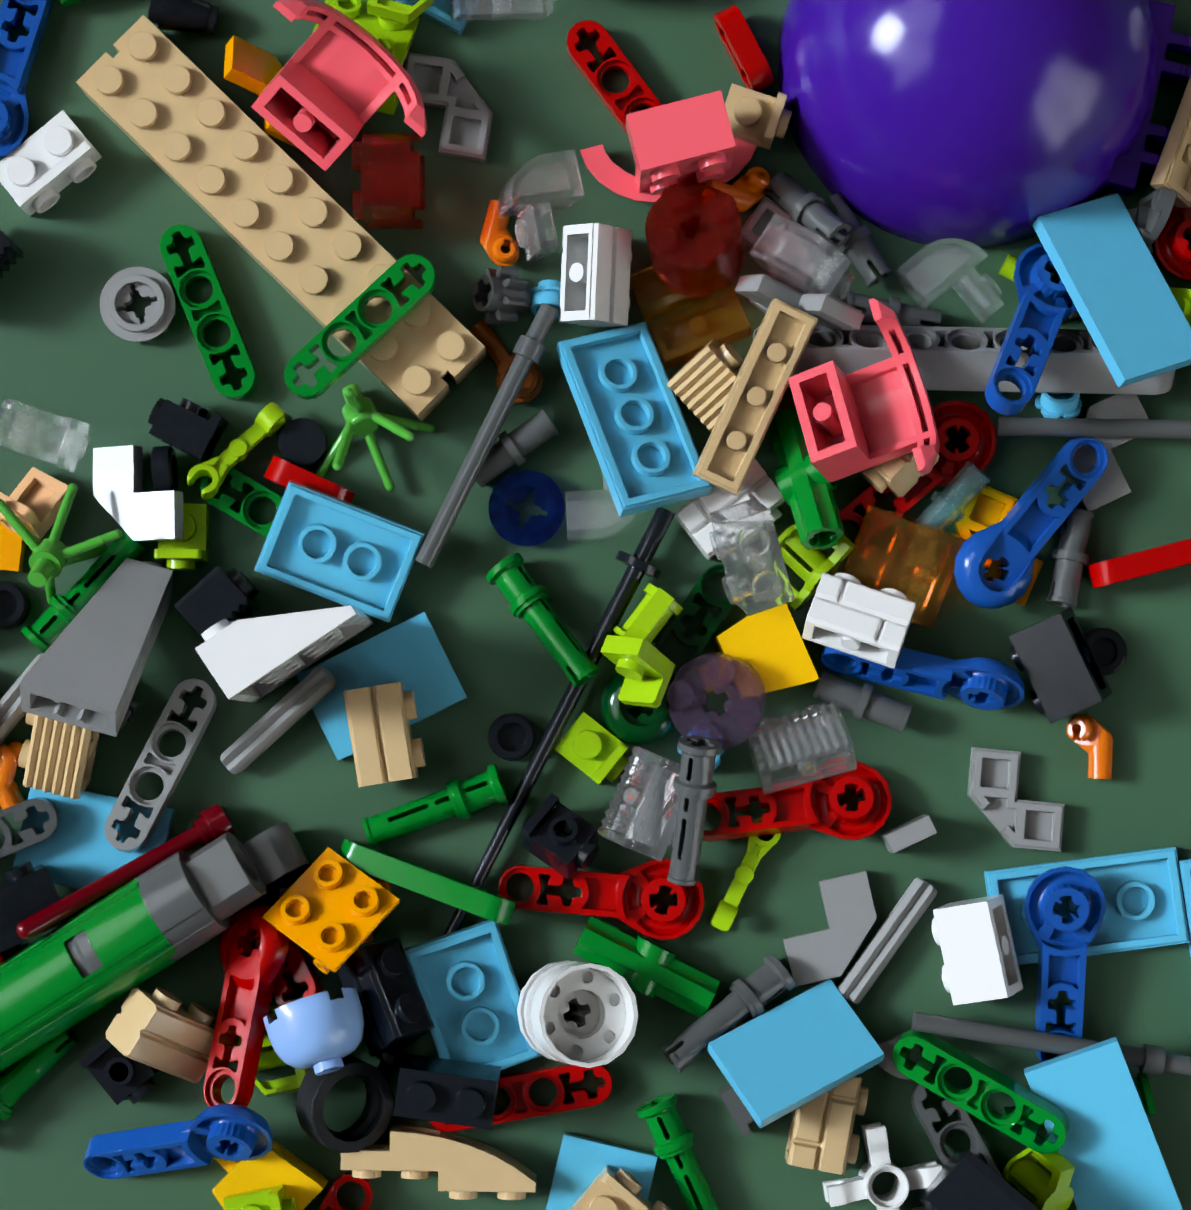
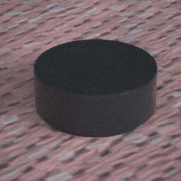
[278,418,328,467]
[151,446,178,492]
[0,581,31,629]
[1084,628,1127,675]
[488,713,536,761]

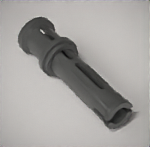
[667,736,722,886]
[661,953,796,1073]

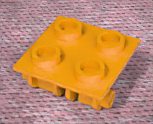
[263,847,400,975]

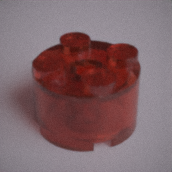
[352,133,426,230]
[645,184,745,297]

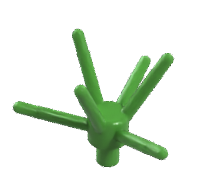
[316,384,436,492]
[0,483,122,604]

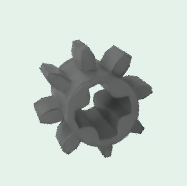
[472,265,532,326]

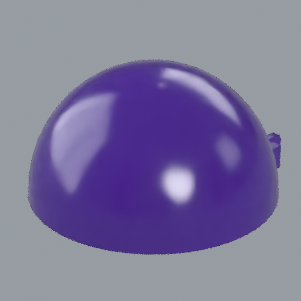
[778,0,1191,249]

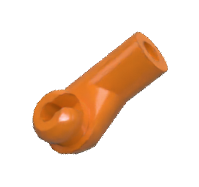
[702,167,771,212]
[480,200,520,266]
[1066,714,1113,779]
[0,741,25,810]

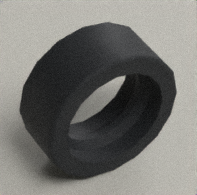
[296,1055,394,1153]

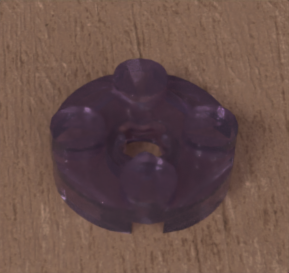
[667,652,766,750]

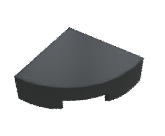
[1134,187,1177,248]

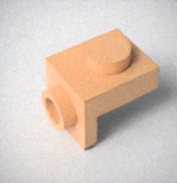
[0,467,68,539]

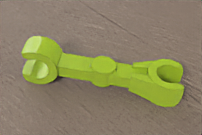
[187,402,286,500]
[710,816,781,931]

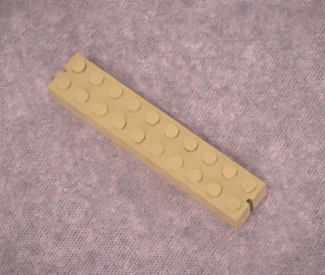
[76,15,487,421]

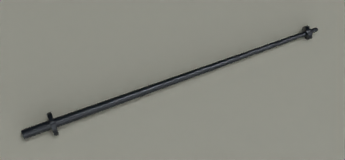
[376,507,675,1074]

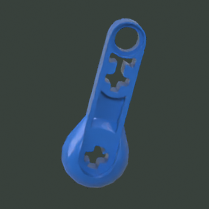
[0,0,54,158]
[984,243,1077,416]
[954,437,1109,609]
[820,645,1025,710]
[1024,866,1106,1062]
[83,1104,273,1179]

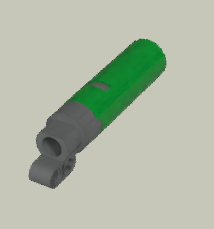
[0,822,311,1072]

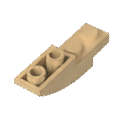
[340,1124,537,1200]

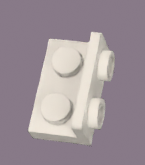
[0,110,102,217]

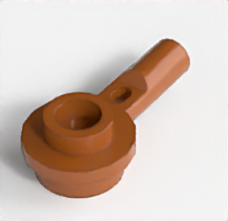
[470,319,543,404]

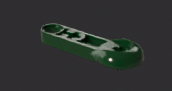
[601,564,742,745]

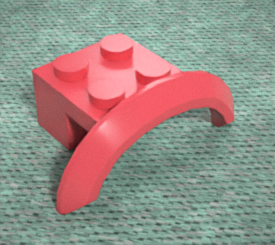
[251,0,427,171]
[580,90,757,204]
[788,298,940,483]

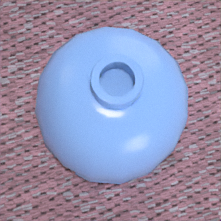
[263,987,364,1076]

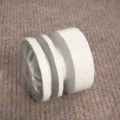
[517,960,639,1068]

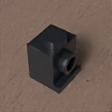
[148,398,229,462]
[522,793,600,880]
[79,1039,160,1105]

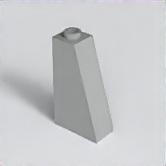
[20,558,173,737]

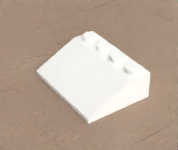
[195,605,374,703]

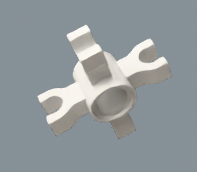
[822,1122,942,1210]

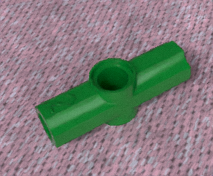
[769,408,845,550]
[572,916,720,1017]

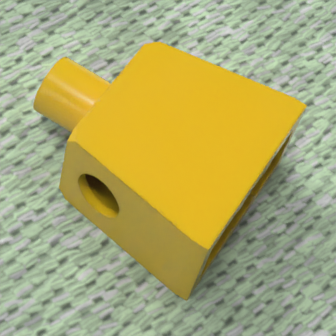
[697,595,819,699]
[212,1140,328,1210]

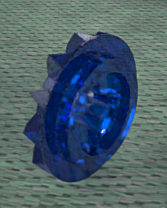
[488,470,565,546]

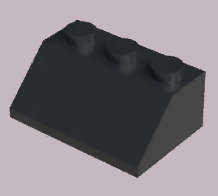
[918,1151,1039,1210]

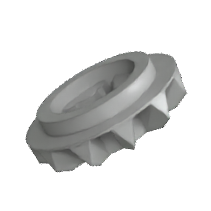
[100,267,176,342]

